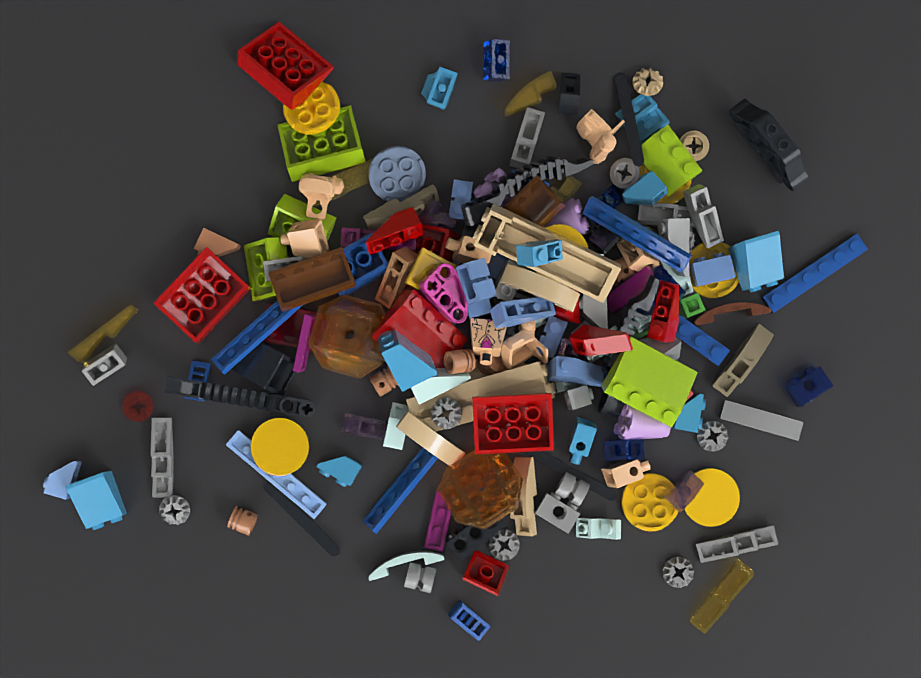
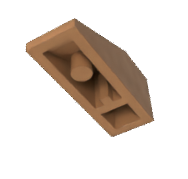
[375,246,418,309]

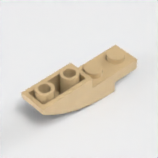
[510,457,537,536]

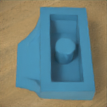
[421,67,458,110]

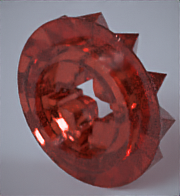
[122,391,154,422]

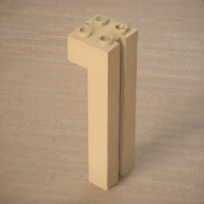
[472,203,621,303]
[406,361,556,432]

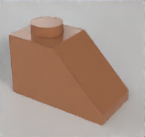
[194,228,241,257]

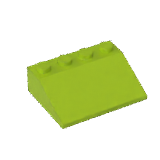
[278,105,366,182]
[601,336,698,428]

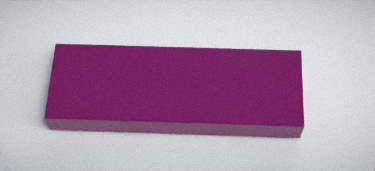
[607,266,654,314]
[293,313,316,372]
[424,490,455,551]

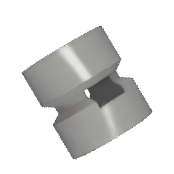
[555,472,590,506]
[404,562,436,593]

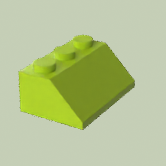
[641,125,702,197]
[268,194,336,241]
[243,237,288,302]

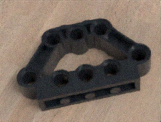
[729,98,809,191]

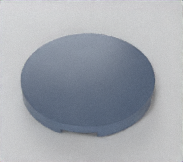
[368,145,426,202]

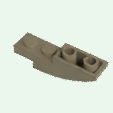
[363,184,440,230]
[712,323,774,397]

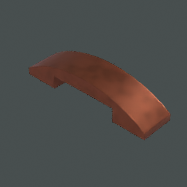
[692,302,771,325]

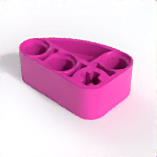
[419,263,468,323]

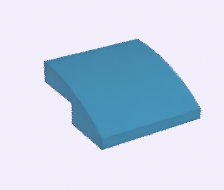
[615,94,670,145]

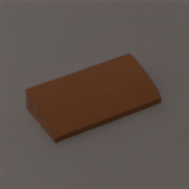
[503,175,566,259]
[268,247,356,312]

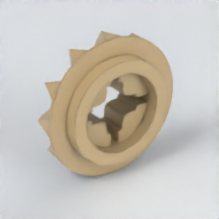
[633,68,663,96]
[680,131,709,161]

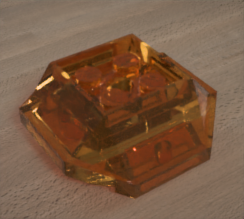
[308,295,386,379]
[437,450,523,529]

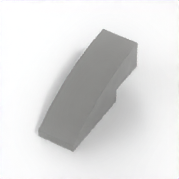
[509,107,545,169]
[683,184,724,248]

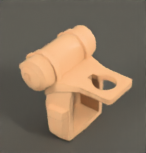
[576,109,625,164]
[299,173,344,220]
[501,320,548,370]

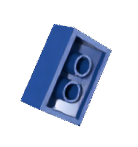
[338,233,389,298]

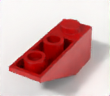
[366,207,423,255]
[647,280,679,342]
[569,324,633,356]

